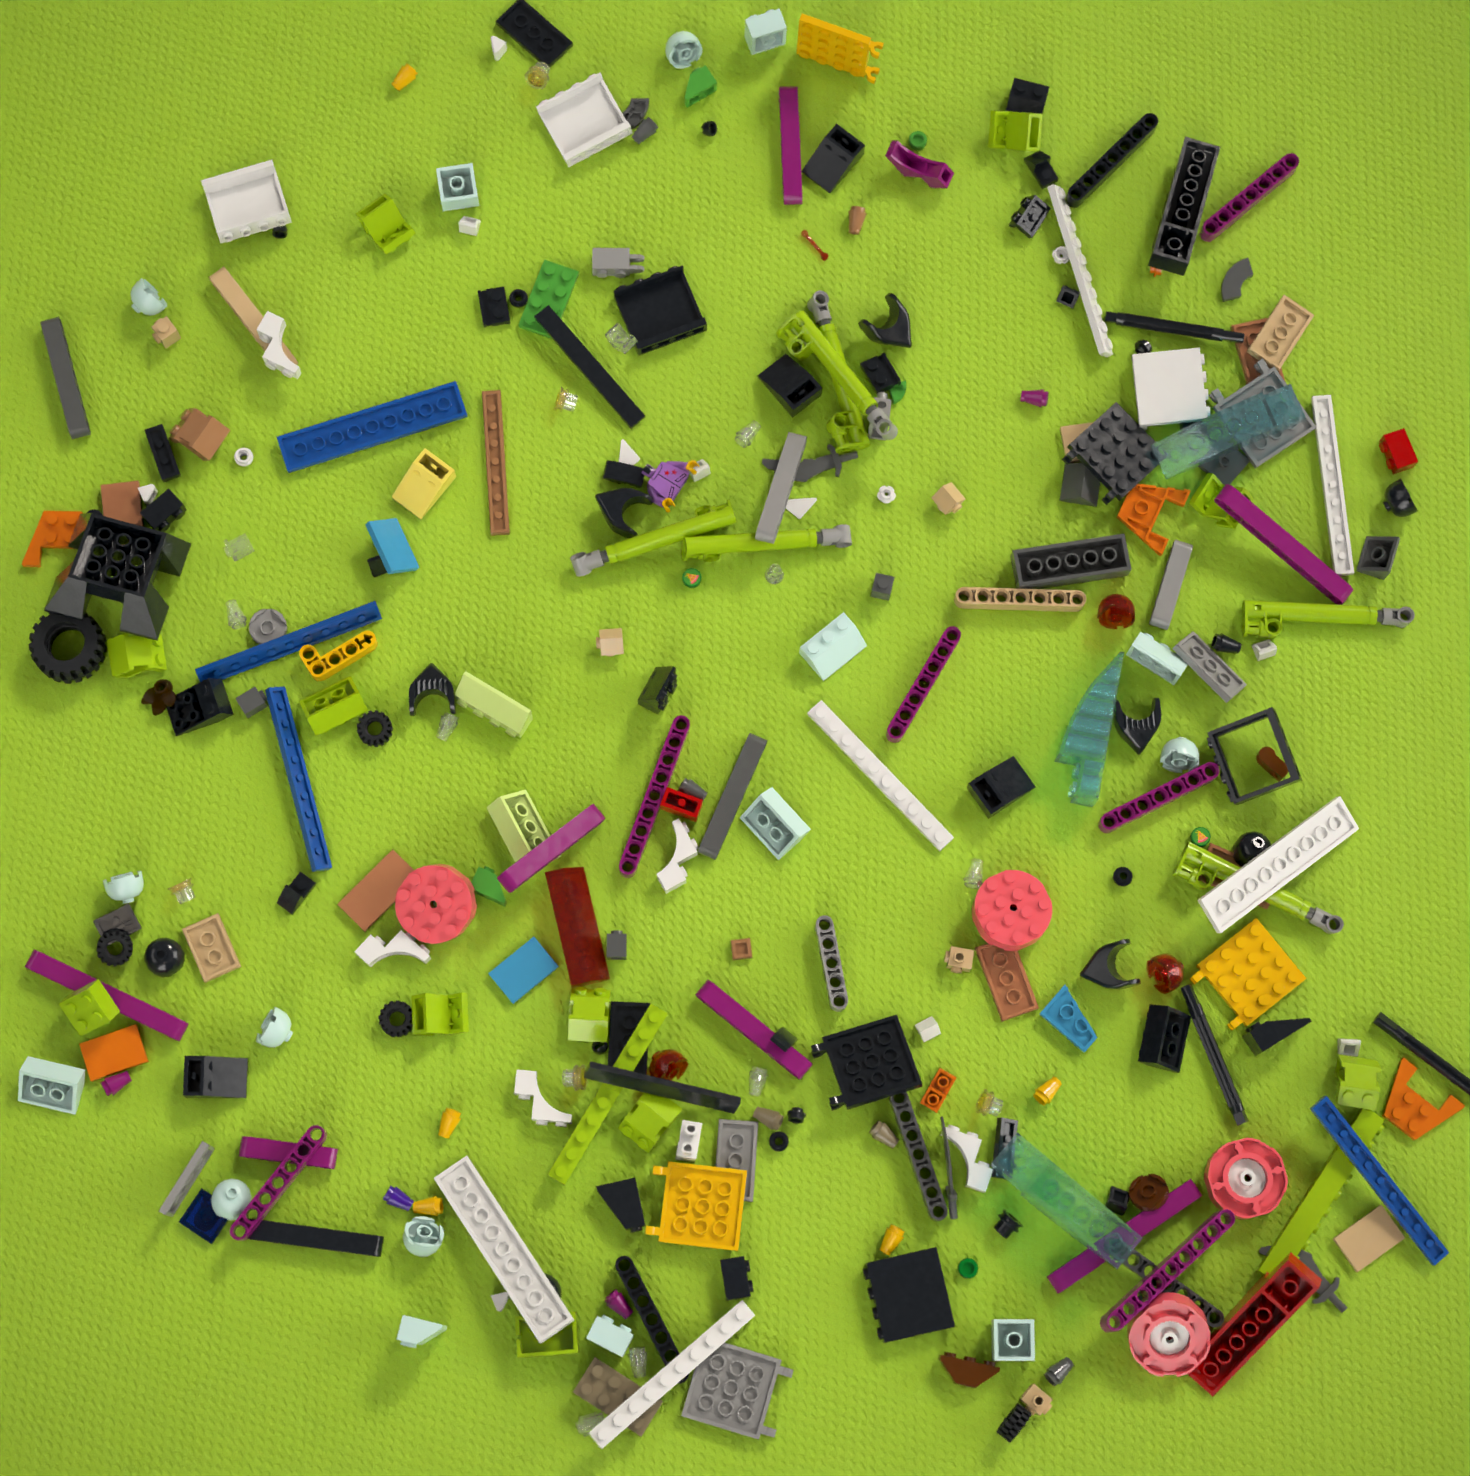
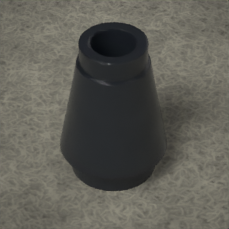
[1211,633,1241,654]

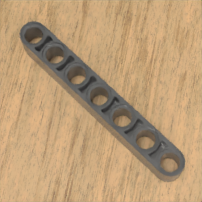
[41,317,91,440]
[698,733,768,860]
[889,1092,948,1221]
[1104,1238,1224,1327]

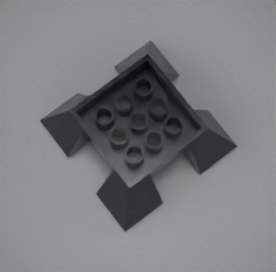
[44,513,191,641]

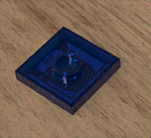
[179,1188,229,1244]

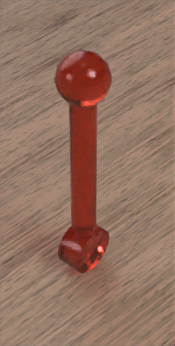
[801,230,828,261]

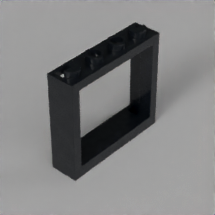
[1207,707,1302,805]

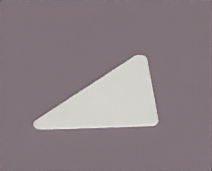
[619,439,640,465]
[786,498,817,519]

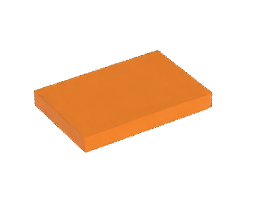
[79,1024,149,1082]

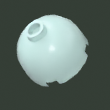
[665,31,702,69]
[130,278,167,316]
[1160,737,1199,773]
[103,871,144,904]
[256,1007,293,1047]
[211,1179,252,1220]
[403,1216,444,1257]

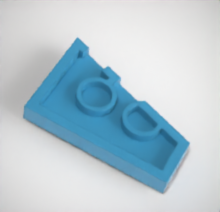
[1039,985,1098,1053]

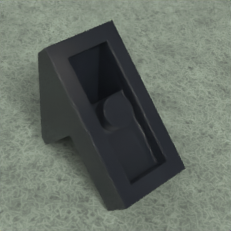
[1024,150,1059,189]
[277,872,316,915]

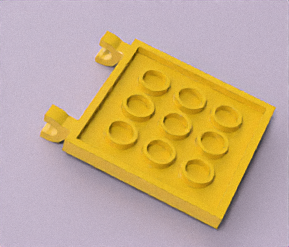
[796,14,884,84]
[1189,918,1306,1031]
[645,1161,747,1251]

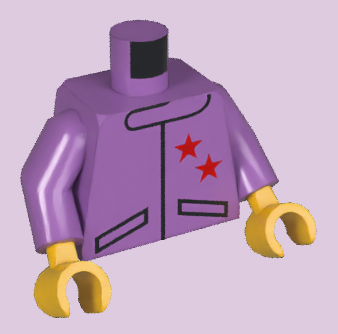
[642,460,700,513]

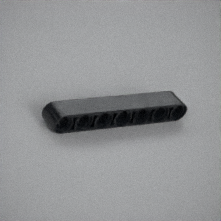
[1066,113,1158,208]
[248,1218,384,1257]
[615,1256,689,1384]

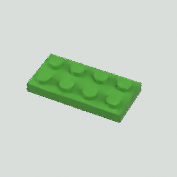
[518,260,579,339]

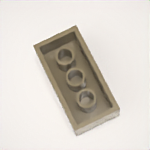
[573,1357,663,1437]

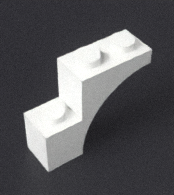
[257,311,301,379]
[657,818,699,894]
[355,930,431,967]
[514,1070,573,1127]
[940,1125,993,1193]

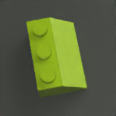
[299,676,368,736]

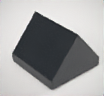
[1057,285,1080,308]

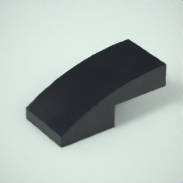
[602,460,644,488]
[770,1027,798,1052]

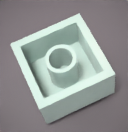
[744,9,787,55]
[436,163,479,211]
[586,1315,634,1357]
[991,1319,1035,1361]

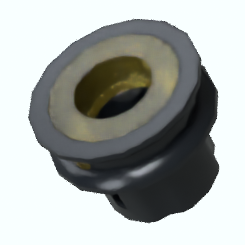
[994,1209,1023,1239]

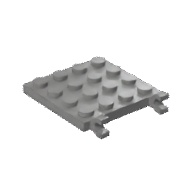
[1208,358,1317,468]
[681,1343,793,1439]

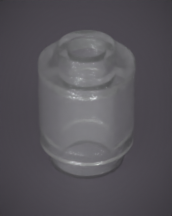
[576,1411,604,1437]

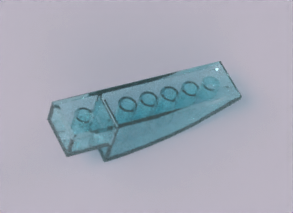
[1151,384,1306,479]
[1054,652,1124,807]
[991,1132,1143,1269]

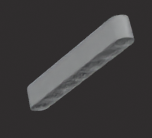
[755,432,807,544]

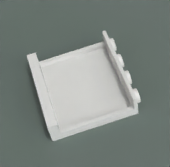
[536,73,633,168]
[201,160,292,243]
[1132,347,1210,430]

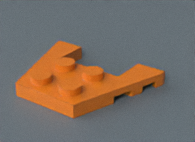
[1117,484,1191,556]
[22,511,83,567]
[1382,1057,1465,1140]

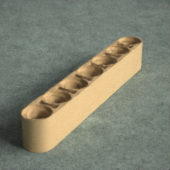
[208,267,298,373]
[954,587,1086,612]

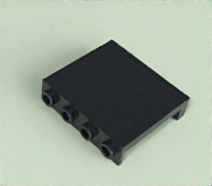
[614,265,707,356]
[863,1247,955,1343]

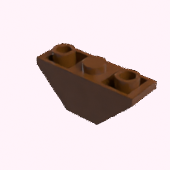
[938,1352,1000,1388]

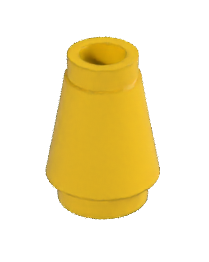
[392,64,418,91]
[1033,1077,1062,1106]
[438,1108,461,1139]
[413,1196,443,1216]
[879,1224,905,1256]

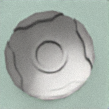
[249,609,287,645]

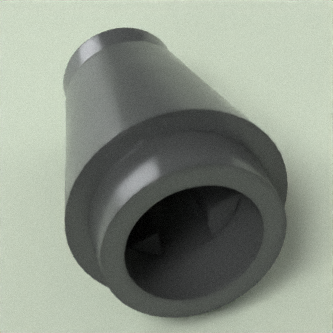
[631,117,658,144]
[678,778,708,801]
[1044,1357,1074,1386]

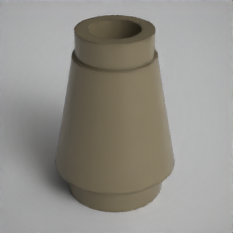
[753,1106,784,1130]
[869,1120,899,1148]

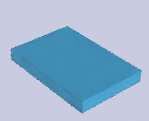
[365,518,419,574]
[488,937,559,1004]

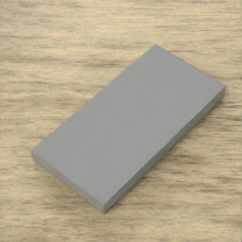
[1172,631,1247,703]
[716,1119,758,1202]
[159,1141,215,1217]

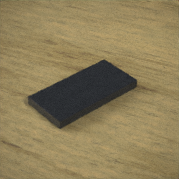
[496,0,573,69]
[608,1001,650,1075]

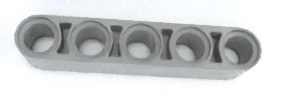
[1149,540,1193,630]
[815,916,848,1012]

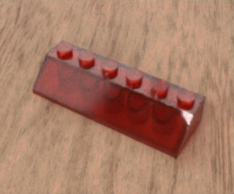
[545,867,610,988]

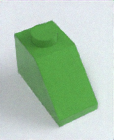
[684,65,717,108]
[471,866,507,907]

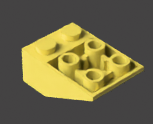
[392,448,456,519]

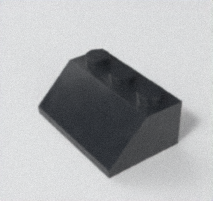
[1138,1004,1191,1073]

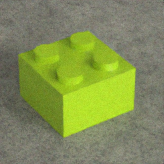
[59,979,120,1037]

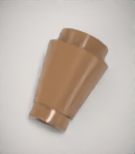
[849,206,866,235]

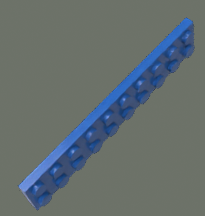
[277,381,468,473]

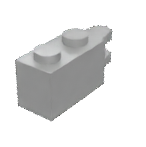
[592,248,644,278]

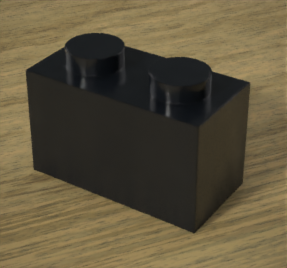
[140,488,186,532]
[720,1256,754,1301]

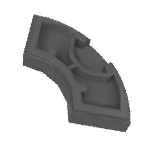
[622,98,649,129]
[1221,258,1253,302]

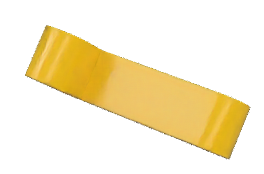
[299,631,378,681]

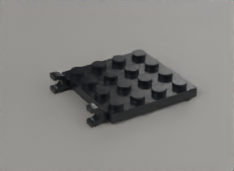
[1062,402,1168,505]
[811,1014,922,1111]

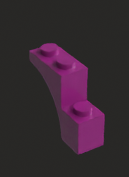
[885,140,954,188]

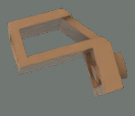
[168,408,230,461]

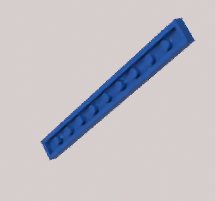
[195,601,382,682]
[265,686,332,872]
[1309,1096,1449,1265]

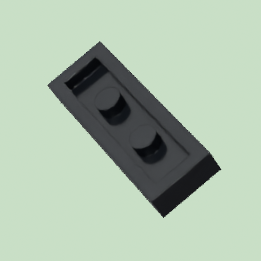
[144,424,181,483]
[991,1117,1018,1180]

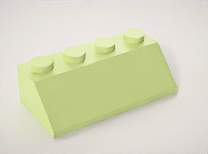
[455,671,533,738]
[486,790,561,863]

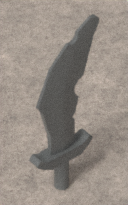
[762,444,858,482]
[940,1116,958,1219]
[1259,1246,1348,1313]

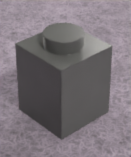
[870,573,894,601]
[235,687,268,718]
[607,930,627,960]

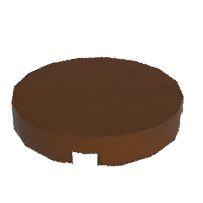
[1129,1174,1169,1211]

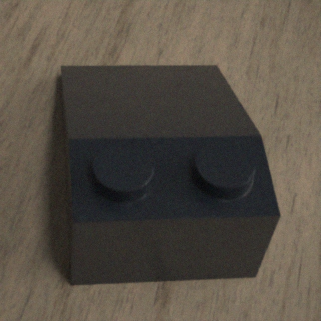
[1006,78,1049,114]
[1242,1018,1312,1056]

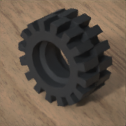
[357,710,393,747]
[96,929,133,967]
[379,1000,412,1038]
[996,1403,1032,1442]

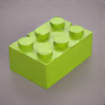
[515,1312,579,1358]

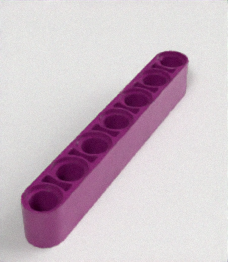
[779,86,802,205]
[1200,153,1299,242]
[886,626,961,743]
[1098,762,1219,833]
[497,804,606,894]
[695,980,813,1080]
[230,1125,327,1241]

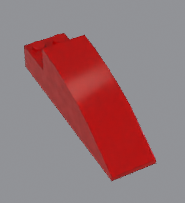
[1188,1252,1322,1396]

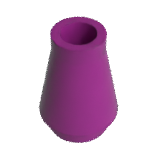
[1021,389,1049,408]
[100,1071,132,1096]
[604,1289,633,1319]

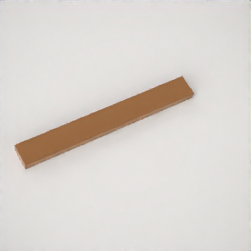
[482,390,510,536]

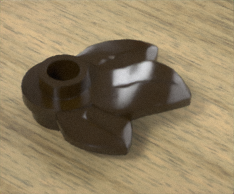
[141,679,176,716]

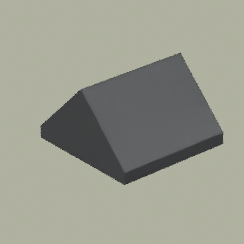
[1060,462,1100,507]
[1356,536,1400,580]

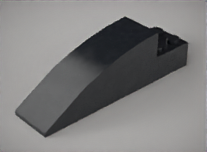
[1148,137,1220,276]

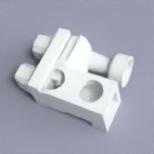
[675,1120,702,1163]

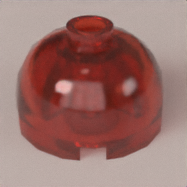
[1097,594,1135,629]
[1146,954,1184,994]
[649,1049,688,1080]

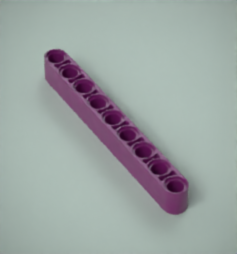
[1214,484,1353,605]
[619,715,690,878]
[24,949,189,1042]
[1047,1179,1202,1294]
[1100,1209,1235,1333]

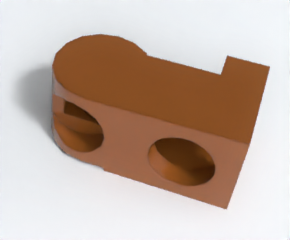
[1256,746,1289,782]

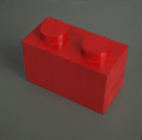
[1379,428,1418,474]
[660,787,703,822]

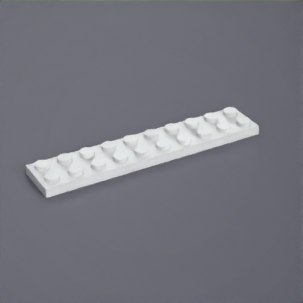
[1197,796,1359,933]
[434,1156,574,1344]

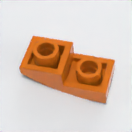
[920,1068,957,1113]

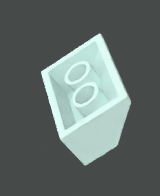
[799,612,867,681]
[1126,632,1188,685]
[740,787,811,860]
[18,1056,85,1114]
[397,1315,447,1348]

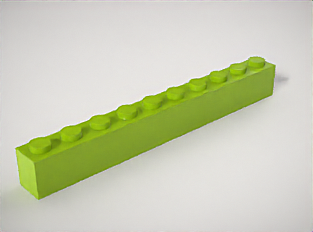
[547,1004,668,1185]
[1255,1108,1385,1276]

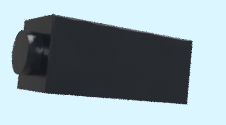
[596,1178,646,1233]

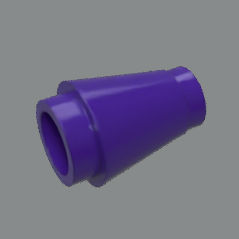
[383,1186,414,1211]

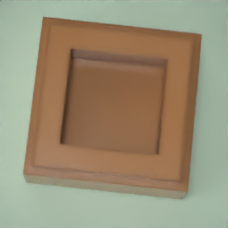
[731,938,752,960]

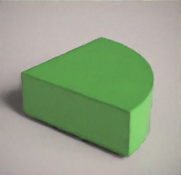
[888,381,907,404]

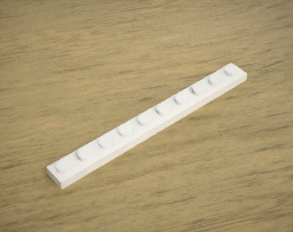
[1047,184,1113,357]
[1311,395,1354,576]
[807,700,954,852]
[588,1300,755,1449]

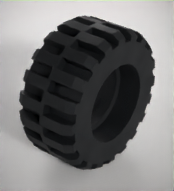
[29,612,107,684]

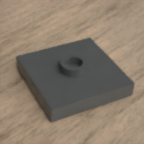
[1197,437,1250,485]

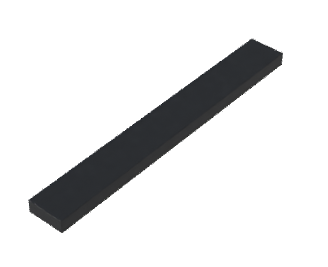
[534,305,645,429]
[584,1062,741,1114]

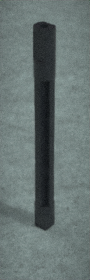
[1105,312,1245,344]
[1180,984,1248,1126]
[1373,1012,1470,1095]

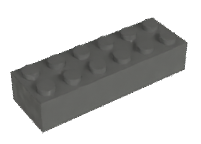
[1010,534,1132,589]

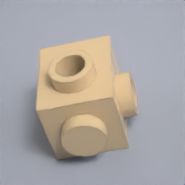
[151,316,181,348]
[931,482,965,515]
[596,628,624,656]
[944,946,974,974]
[1019,1384,1053,1416]

